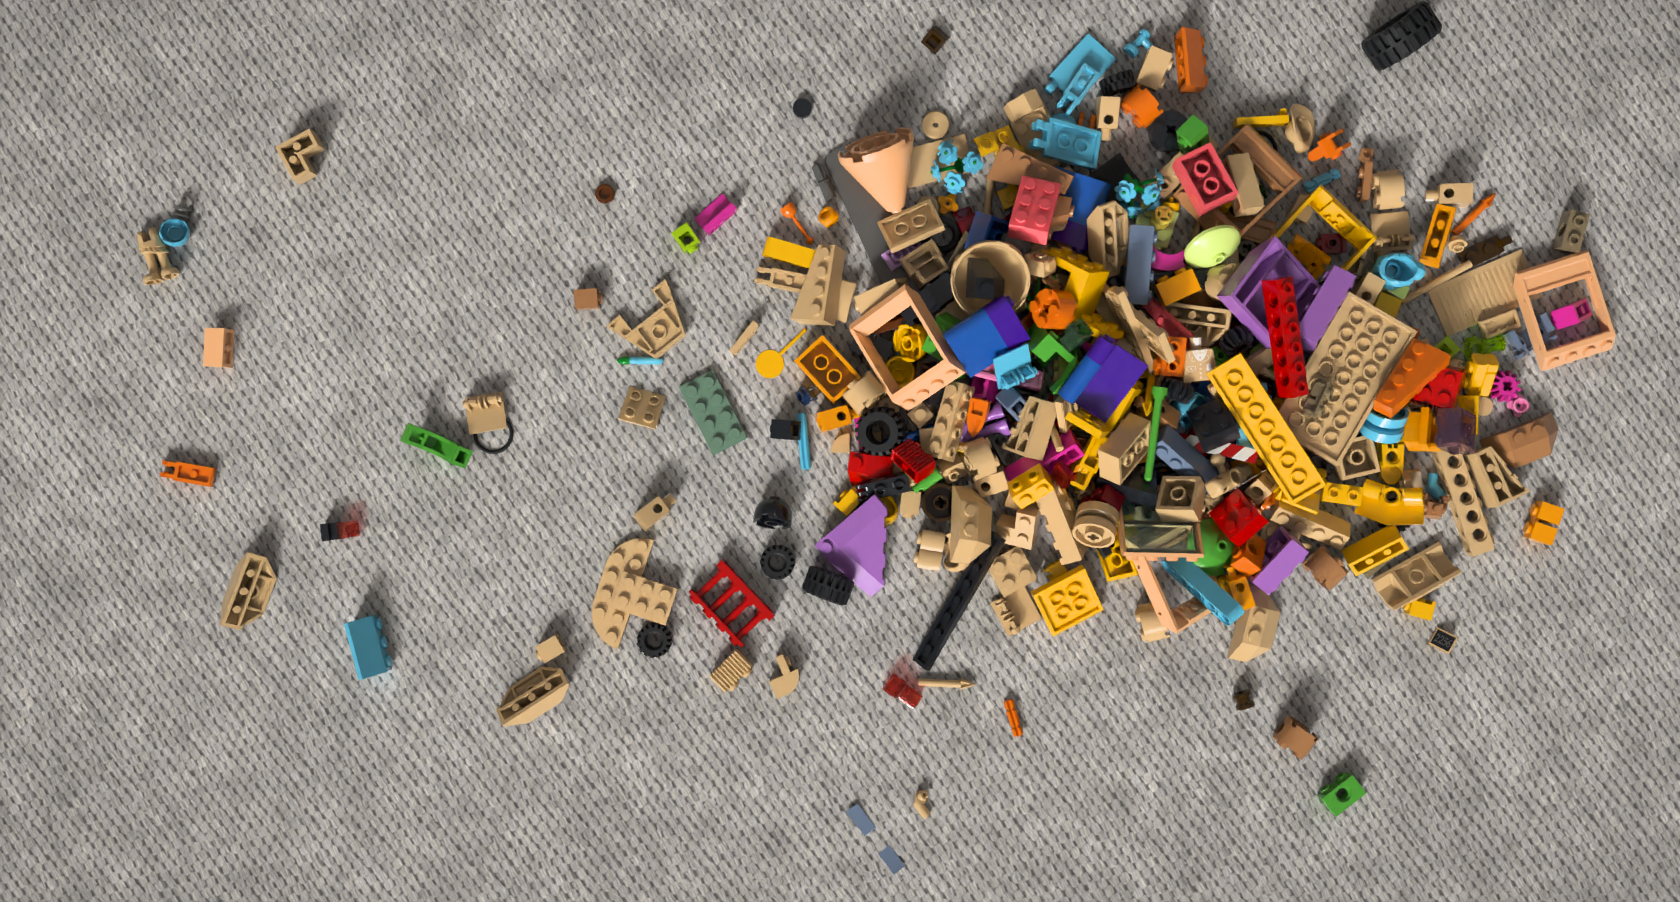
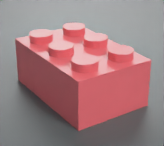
[1172,142,1239,217]
[1008,175,1061,245]

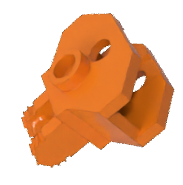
[1307,128,1352,162]

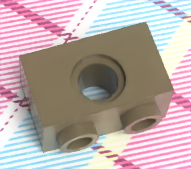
[1552,209,1590,254]

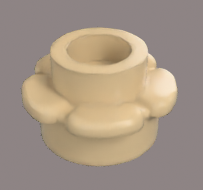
[1448,235,1468,253]

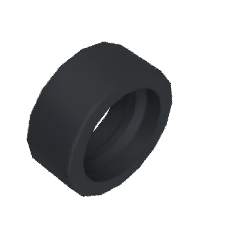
[924,216,960,253]

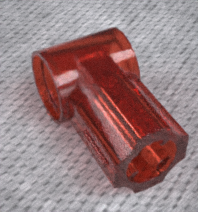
[882,673,923,709]

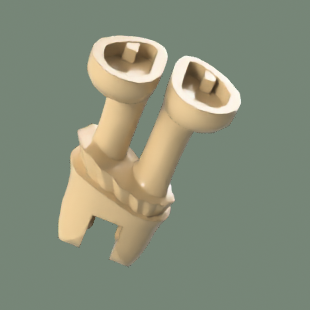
[137,227,180,285]

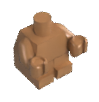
[1424,493,1450,519]

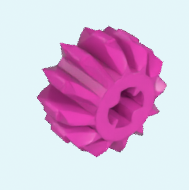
[1490,370,1522,402]

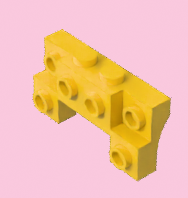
[973,125,1025,211]

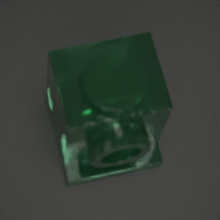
[1060,318,1094,352]

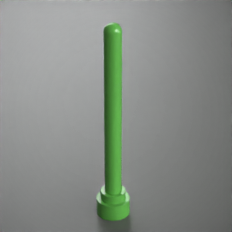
[1144,386,1168,481]

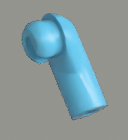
[1426,473,1446,500]

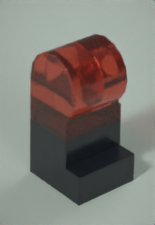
[320,521,360,541]

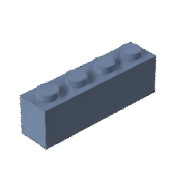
[1123,224,1157,306]
[1155,425,1219,495]

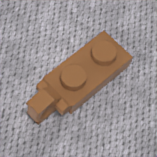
[1356,148,1374,203]

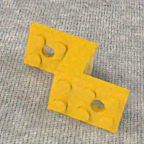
[1042,247,1125,339]
[1064,380,1146,439]

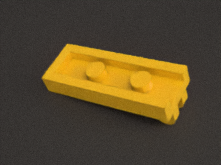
[1233,108,1289,129]

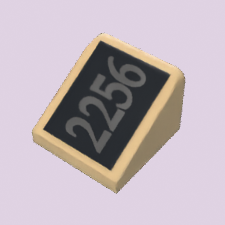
[1428,627,1458,654]

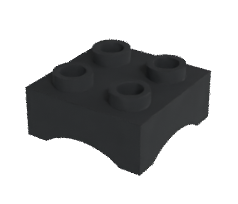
[1088,152,1140,203]

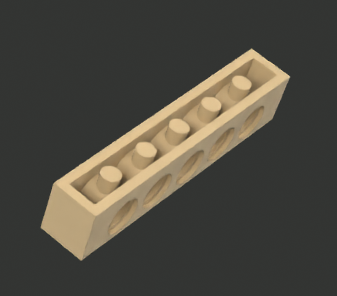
[1430,440,1495,557]

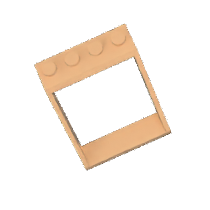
[849,284,965,411]

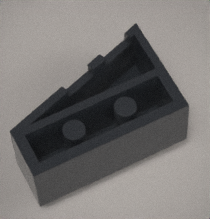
[1094,466,1158,511]

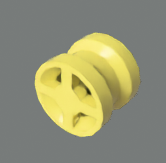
[1150,206,1173,230]

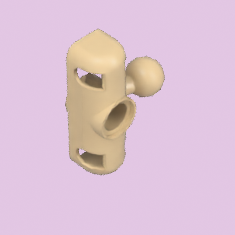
[1205,454,1253,498]

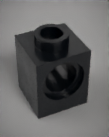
[770,419,801,440]

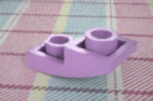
[881,241,923,271]

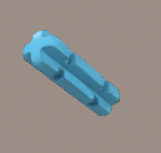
[1303,168,1341,193]

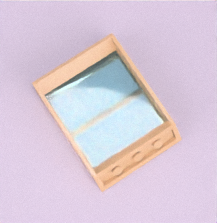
[1118,485,1204,562]

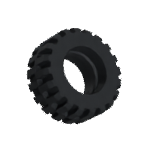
[1361,1,1442,71]

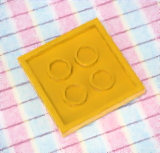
[1031,565,1104,636]

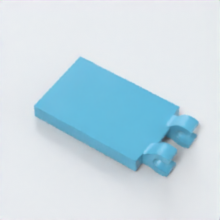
[1044,33,1116,109]
[1028,117,1102,170]

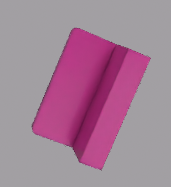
[695,194,738,236]

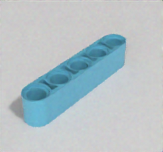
[1162,557,1244,626]

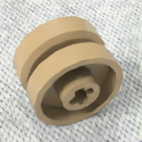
[1072,501,1120,548]

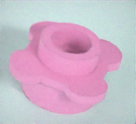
[1507,394,1530,417]

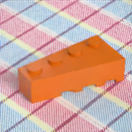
[1373,338,1451,418]

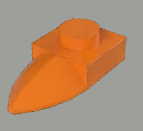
[967,397,991,437]

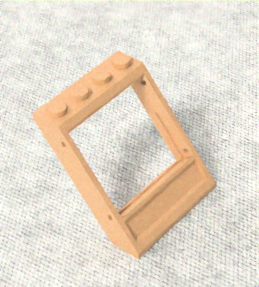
[1513,250,1616,371]
[1125,521,1219,634]

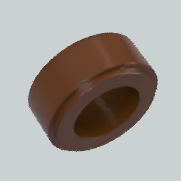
[595,184,615,204]

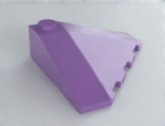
[815,494,888,597]

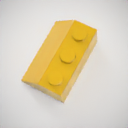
[1096,514,1139,582]

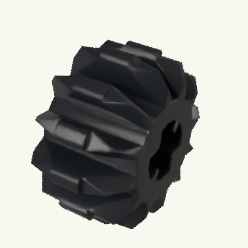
[1219,325,1254,358]
[1160,377,1194,404]

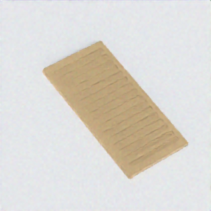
[1426,249,1542,336]

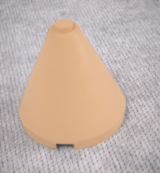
[837,128,914,214]

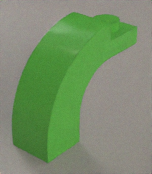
[400,423,473,468]

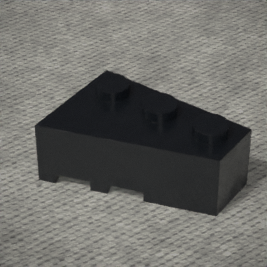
[900,270,955,327]

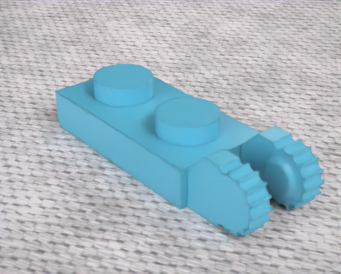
[1056,62,1100,116]

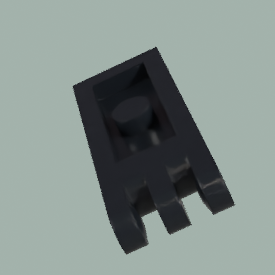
[855,471,910,503]

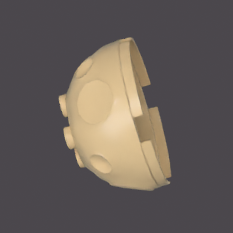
[950,240,1031,315]

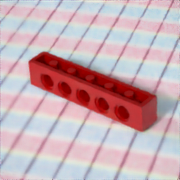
[1261,276,1309,398]

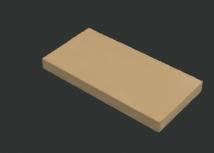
[907,134,971,189]

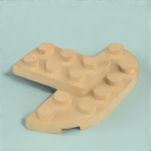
[1105,286,1176,375]
[592,538,678,649]

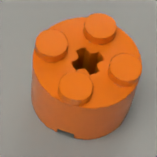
[1120,83,1163,129]
[1029,289,1077,330]

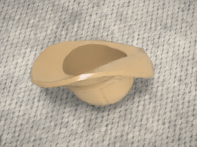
[1285,104,1315,154]

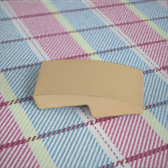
[835,279,857,323]

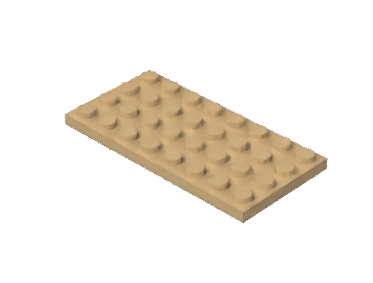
[1278,292,1418,467]

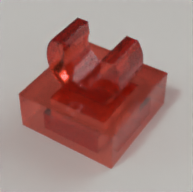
[1051,461,1078,489]

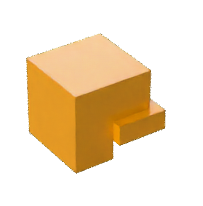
[1403,407,1444,452]

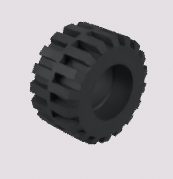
[855,406,907,456]
[801,566,855,605]

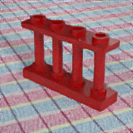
[689,559,775,647]

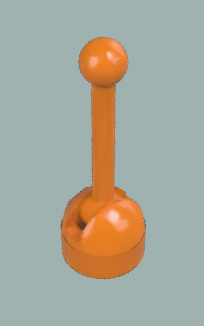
[780,202,813,245]

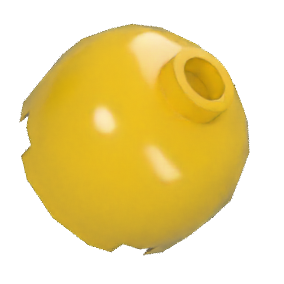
[893,323,928,362]

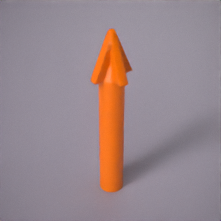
[1451,193,1496,235]

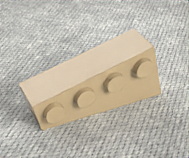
[790,244,846,326]
[1036,476,1088,565]

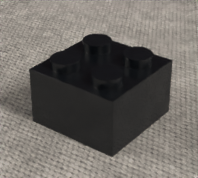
[1186,397,1241,453]

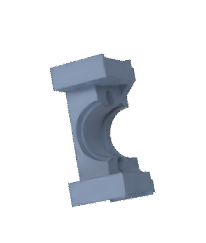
[1501,312,1558,359]

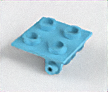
[992,343,1038,390]

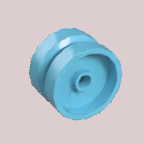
[1359,407,1409,444]

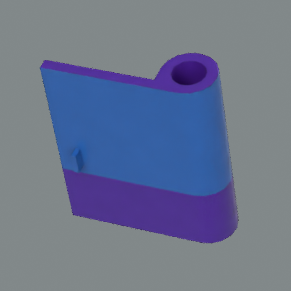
[1051,166,1111,254]
[942,294,1030,378]

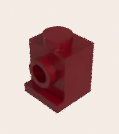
[1315,233,1347,254]

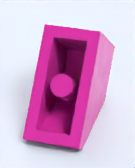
[1551,297,1593,330]

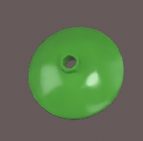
[1187,519,1235,576]

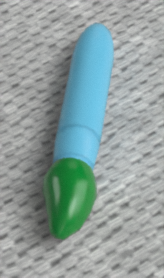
[617,356,664,365]

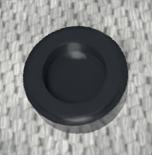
[793,98,812,119]

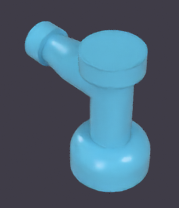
[1123,29,1156,58]

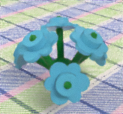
[930,139,984,195]
[1115,168,1165,218]

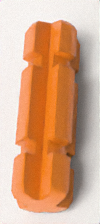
[1004,699,1023,737]

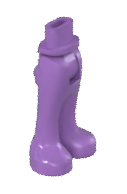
[959,401,1011,443]

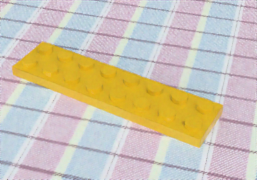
[1206,352,1326,505]

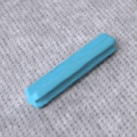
[796,413,811,470]

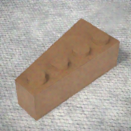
[986,143,1075,195]

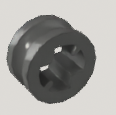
[172,205,192,219]

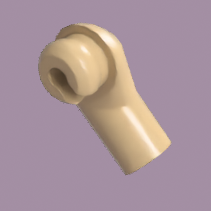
[913,790,931,819]

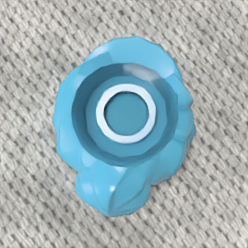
[1372,253,1426,291]

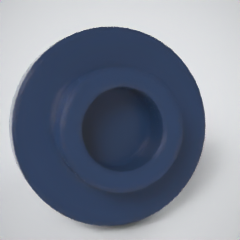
[797,386,818,405]

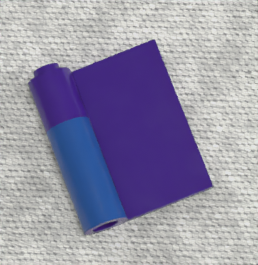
[1058,334,1148,423]

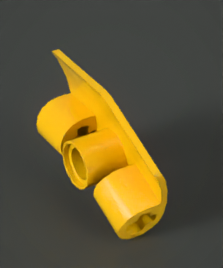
[1354,479,1424,525]

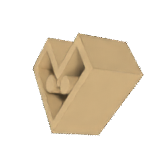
[275,129,325,184]
[995,504,1041,550]

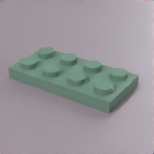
[679,370,747,455]

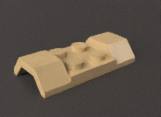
[1003,88,1060,166]
[1372,542,1462,611]

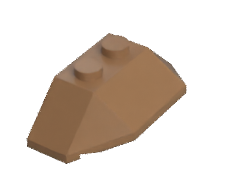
[1480,412,1559,468]

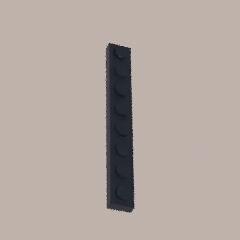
[912,530,1006,671]

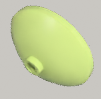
[1184,225,1241,268]

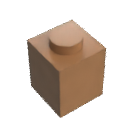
[574,288,604,310]

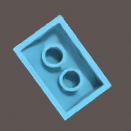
[344,614,393,680]

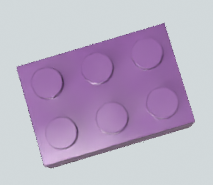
[1249,525,1309,595]

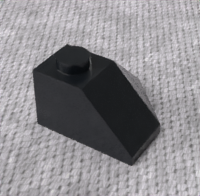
[966,258,1005,299]

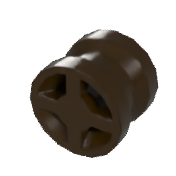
[1232,689,1255,710]

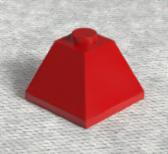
[847,450,893,487]

